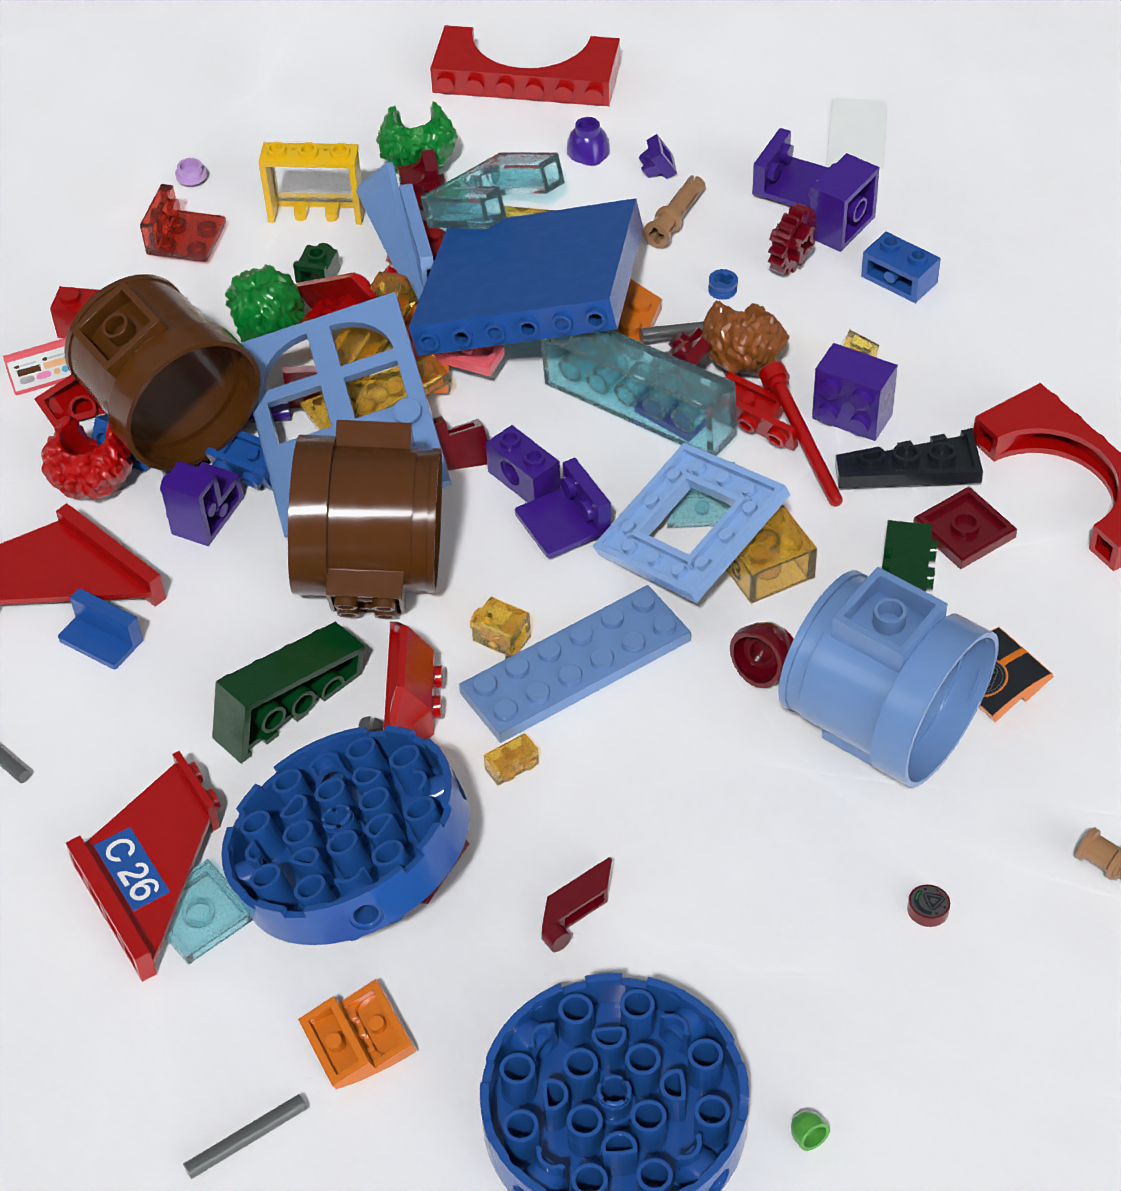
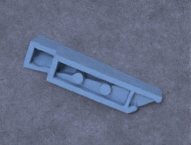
[356,162,434,302]

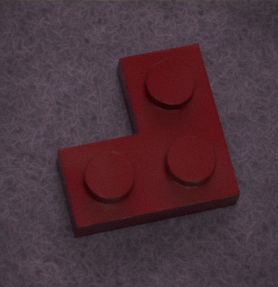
[646,327,711,389]

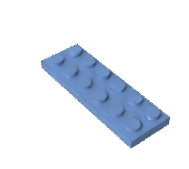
[459,585,691,743]

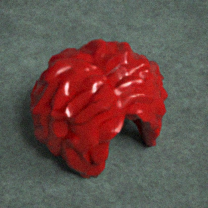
[41,415,134,501]

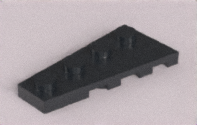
[835,428,983,489]

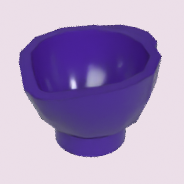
[567,117,610,166]

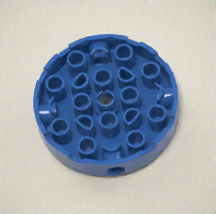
[221,725,470,945]
[480,973,749,1191]

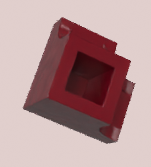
[398,149,446,218]

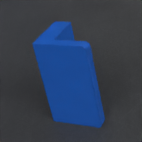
[58,588,144,670]

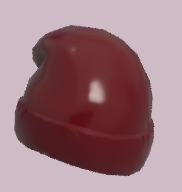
[729,622,794,688]

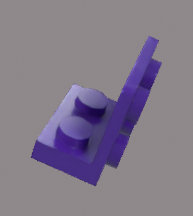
[752,128,829,207]
[515,457,611,558]

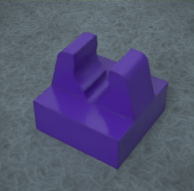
[639,134,677,179]

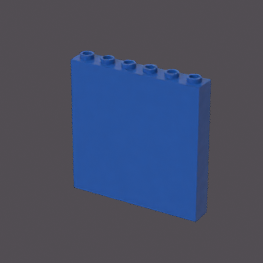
[409,198,643,356]

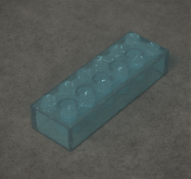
[540,330,737,456]

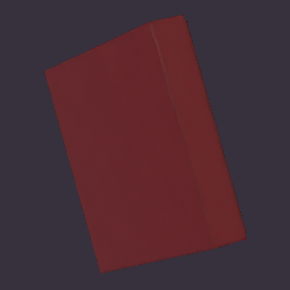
[913,486,1017,570]

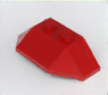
[384,621,443,740]

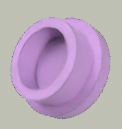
[175,158,207,186]

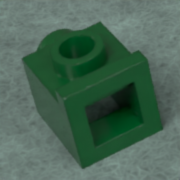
[293,243,340,283]

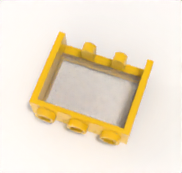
[258,142,365,225]

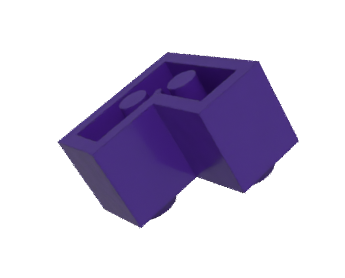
[160,461,244,547]

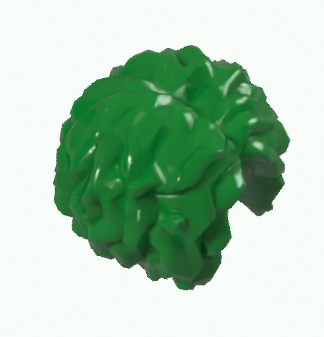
[376,101,458,173]
[225,264,305,342]

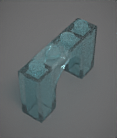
[421,152,565,229]

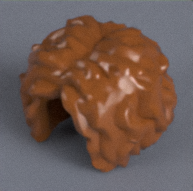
[701,300,790,376]

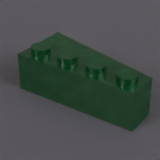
[882,520,938,592]
[212,621,365,764]

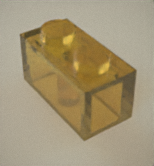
[483,733,539,786]

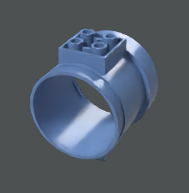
[778,567,999,787]

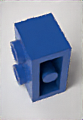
[861,231,941,304]

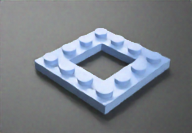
[593,442,791,603]

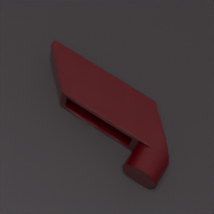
[541,857,612,952]

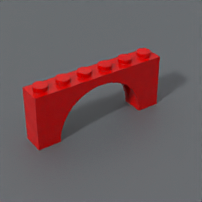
[430,25,620,107]
[973,383,1121,572]

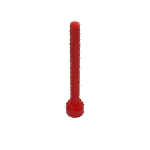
[759,362,843,507]

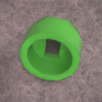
[791,1110,830,1151]

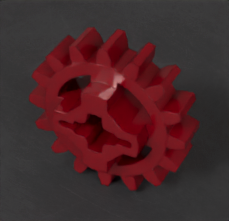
[768,203,818,276]

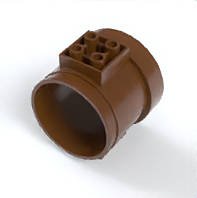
[64,274,260,470]
[288,420,442,619]

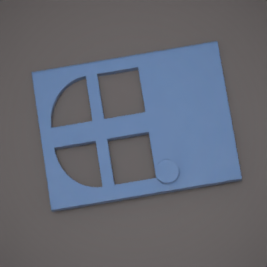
[241,292,452,538]

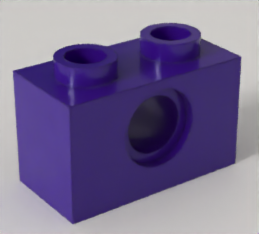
[485,425,561,502]

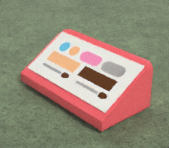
[3,338,71,395]

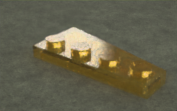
[300,354,452,431]

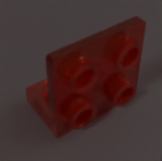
[140,184,226,262]

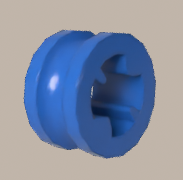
[708,269,738,300]

